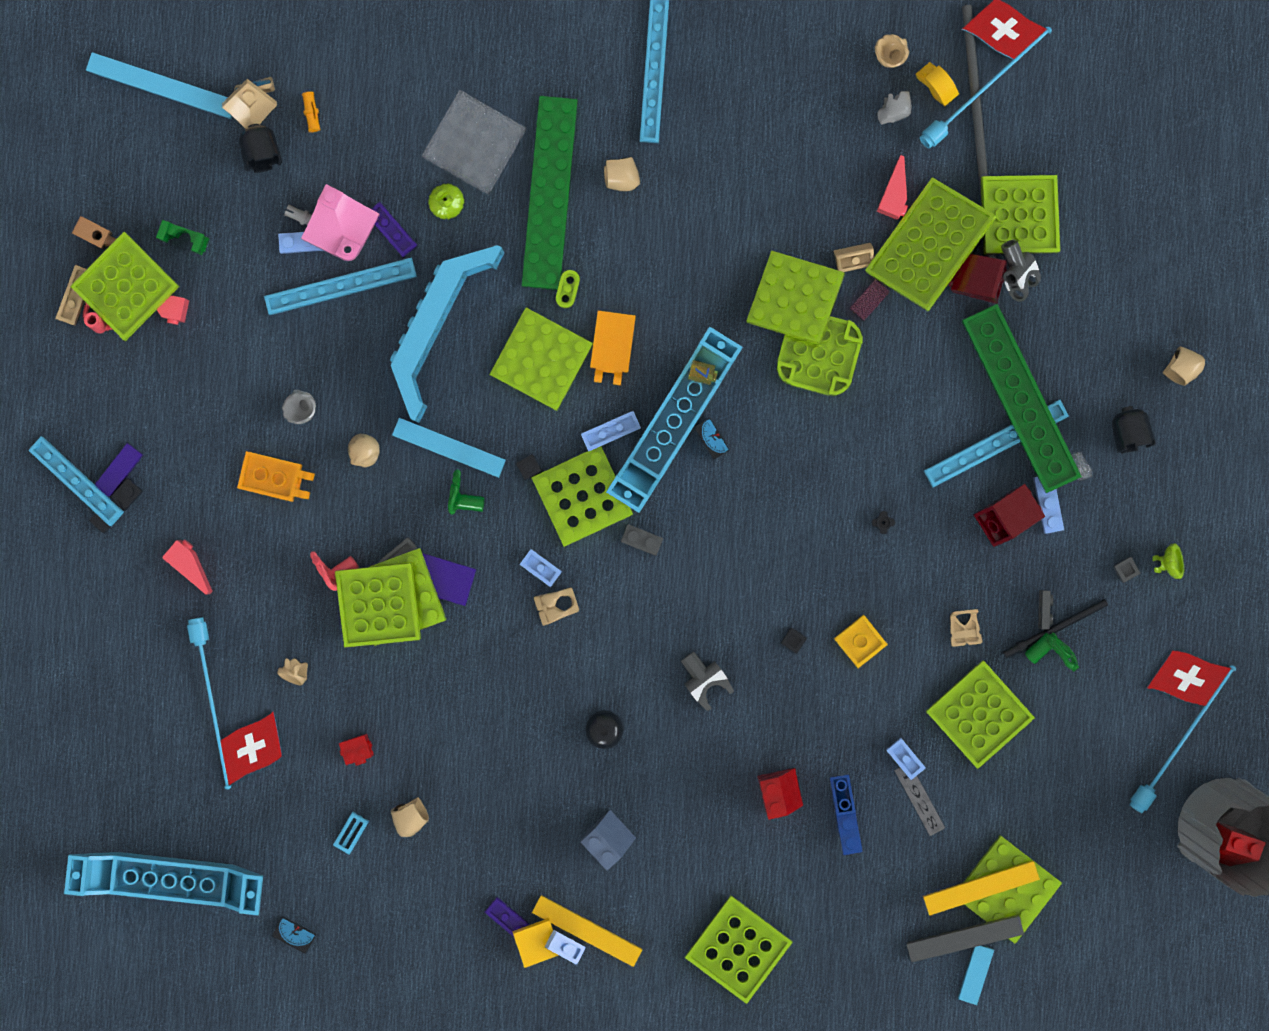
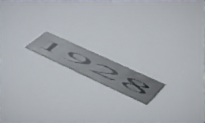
[894,768,945,836]

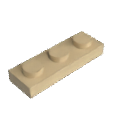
[55,265,87,326]

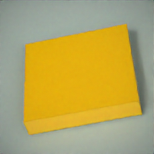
[833,615,888,668]
[512,918,558,968]

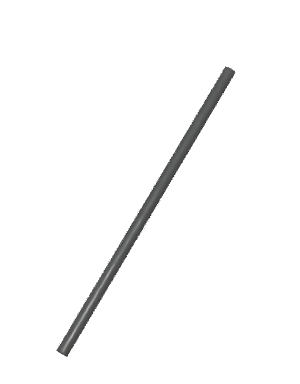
[962,5,996,259]

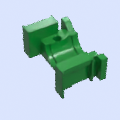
[156,220,210,255]

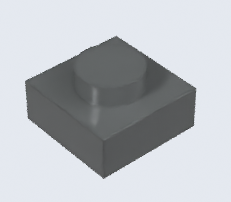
[1113,557,1141,583]

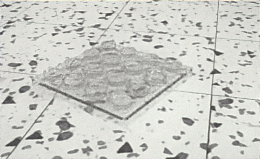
[422,90,526,195]

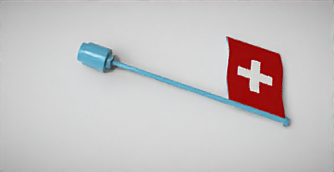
[919,0,1052,149]
[187,617,282,790]
[1129,651,1236,814]

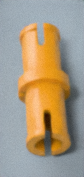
[302,92,321,132]

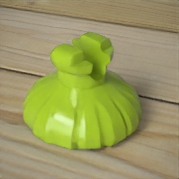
[428,183,464,220]
[1152,543,1184,579]

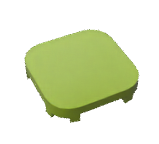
[776,316,863,396]

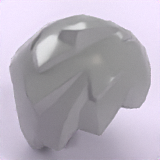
[282,390,316,424]

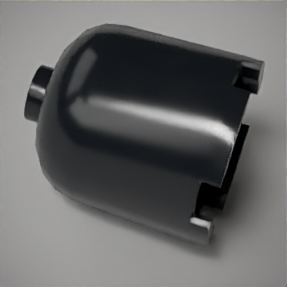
[239,124,283,173]
[1112,406,1156,453]

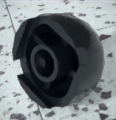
[585,710,624,749]

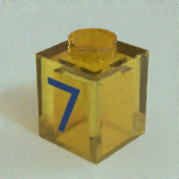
[688,360,718,386]

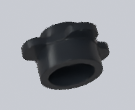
[872,511,895,534]

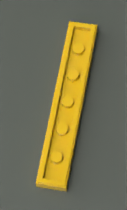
[923,860,1040,916]
[532,895,642,967]

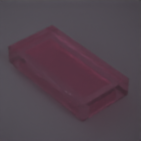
[850,279,889,321]

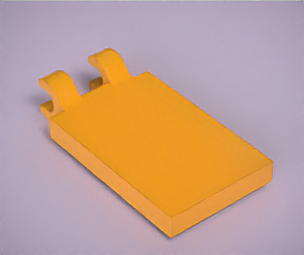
[590,311,636,386]
[237,451,315,502]

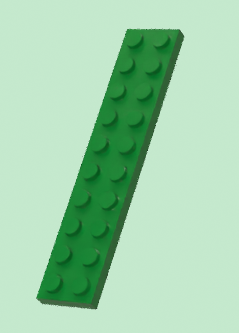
[522,96,578,290]
[962,304,1082,494]

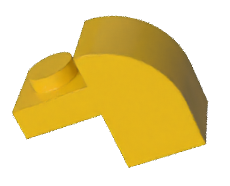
[915,62,959,106]

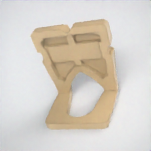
[534,588,579,626]
[950,609,982,647]

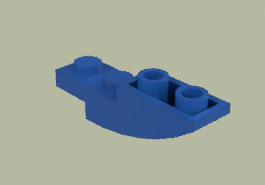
[830,775,863,856]

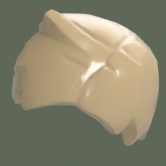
[875,34,909,68]
[348,434,380,467]

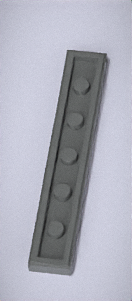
[906,914,1025,962]

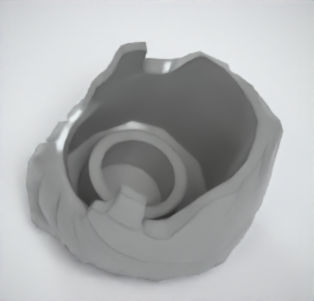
[877,91,912,125]

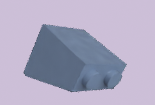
[581,810,636,871]

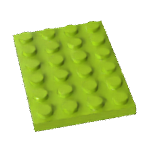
[865,177,996,311]

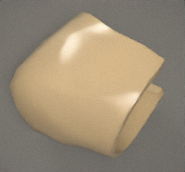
[604,157,640,191]
[1163,346,1205,386]
[391,797,429,837]

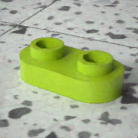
[556,270,580,308]

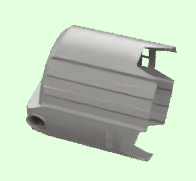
[1177,777,1269,897]

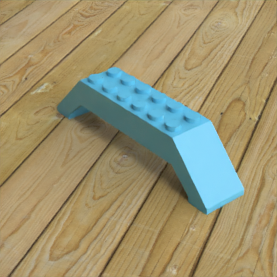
[390,245,504,423]
[606,327,743,513]
[64,852,263,915]

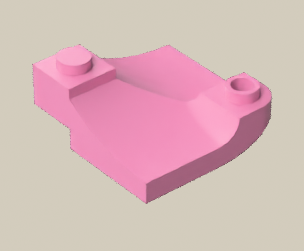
[301,184,380,261]

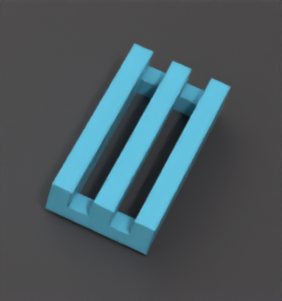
[333,811,369,855]

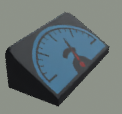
[694,418,730,460]
[272,917,316,954]

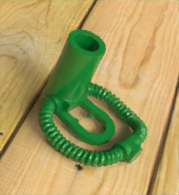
[448,469,485,514]
[1025,632,1079,672]

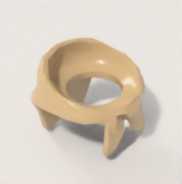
[277,658,308,686]

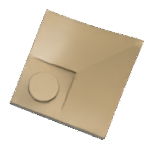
[222,79,277,129]

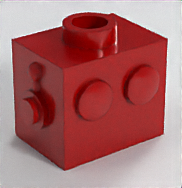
[339,733,374,766]

